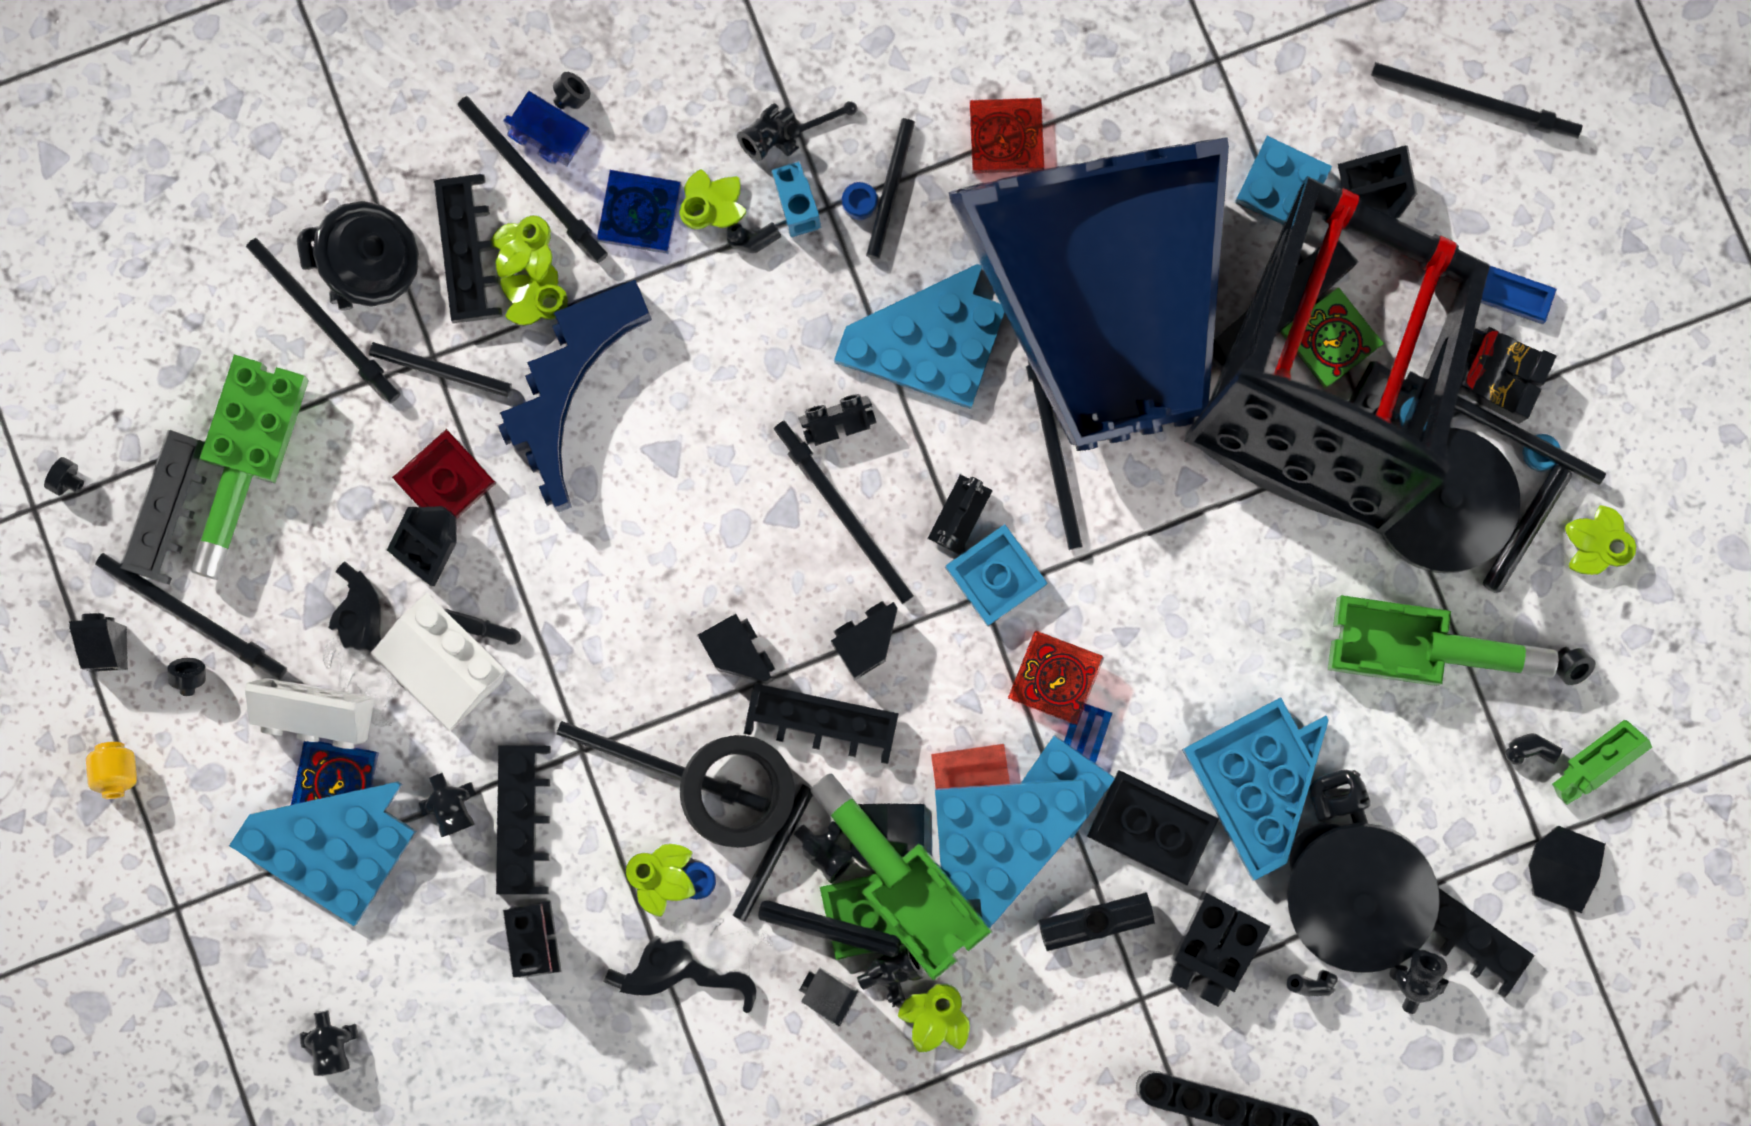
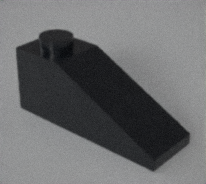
[799,968,859,1027]

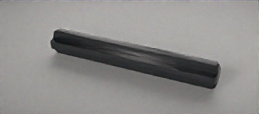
[1483,465,1572,593]
[758,900,901,957]

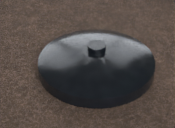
[1381,427,1521,574]
[1287,823,1439,973]

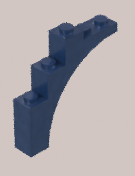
[498,280,652,513]

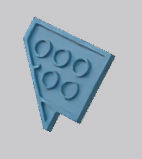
[834,264,1005,409]
[1182,697,1329,881]
[935,779,1087,927]
[229,782,417,926]

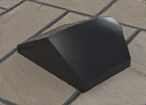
[1338,145,1418,219]
[387,506,457,586]
[850,803,924,869]
[1528,826,1606,913]

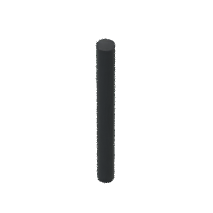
[866,118,915,259]
[369,342,512,397]
[733,784,813,922]

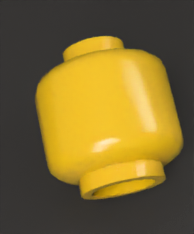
[86,742,137,799]

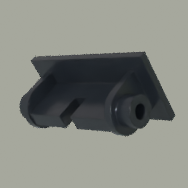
[798,394,877,446]
[927,474,993,555]

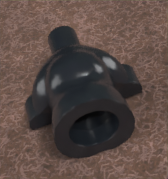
[737,103,799,161]
[418,772,477,838]
[794,821,856,883]
[857,945,923,1007]
[1389,950,1449,1014]
[299,1010,359,1076]

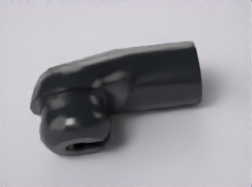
[726,222,781,254]
[1505,733,1563,765]
[1286,970,1338,996]

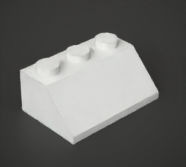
[371,593,506,732]
[245,678,375,749]

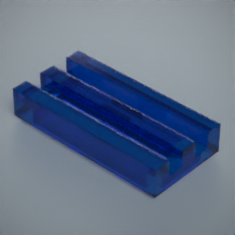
[1064,701,1112,763]

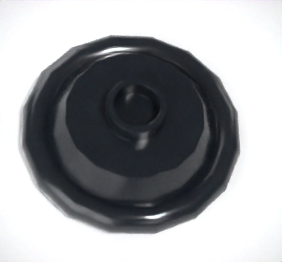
[313,201,419,307]

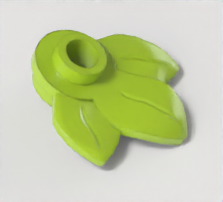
[679,169,746,229]
[490,215,553,282]
[500,264,568,325]
[1565,505,1636,575]
[626,844,696,917]
[898,983,970,1052]

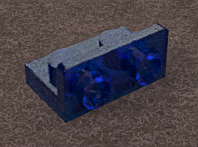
[503,90,590,166]

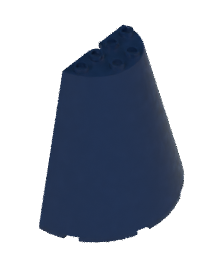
[948,137,1229,451]

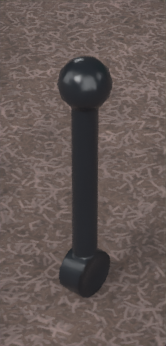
[787,101,857,139]

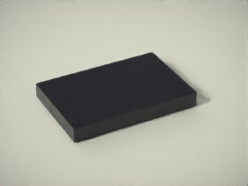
[1086,770,1219,886]

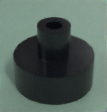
[553,72,591,110]
[44,457,84,496]
[1556,647,1595,685]
[167,658,206,696]

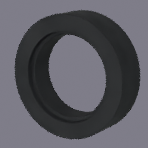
[680,735,795,848]

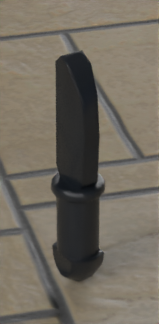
[445,609,521,645]

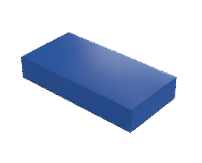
[1481,265,1557,325]

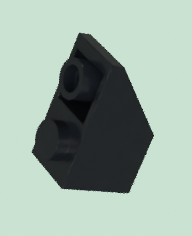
[831,601,898,681]
[69,613,128,672]
[697,614,775,684]

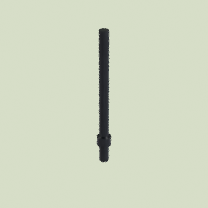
[1371,62,1583,139]
[457,96,608,263]
[246,238,401,403]
[1025,358,1083,550]
[1405,371,1606,485]
[773,420,914,605]
[95,553,287,680]
[556,721,768,813]

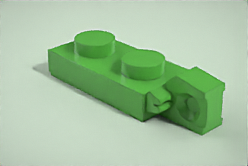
[1552,720,1653,805]

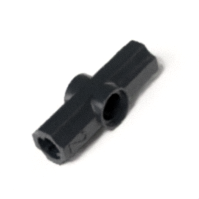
[1038,892,1155,952]

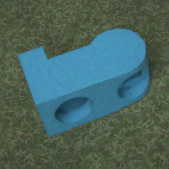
[772,161,821,238]

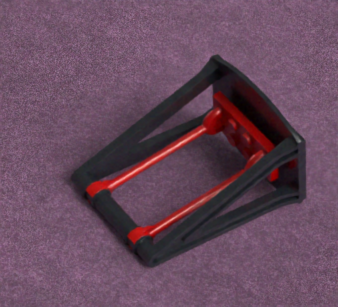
[1184,176,1490,535]

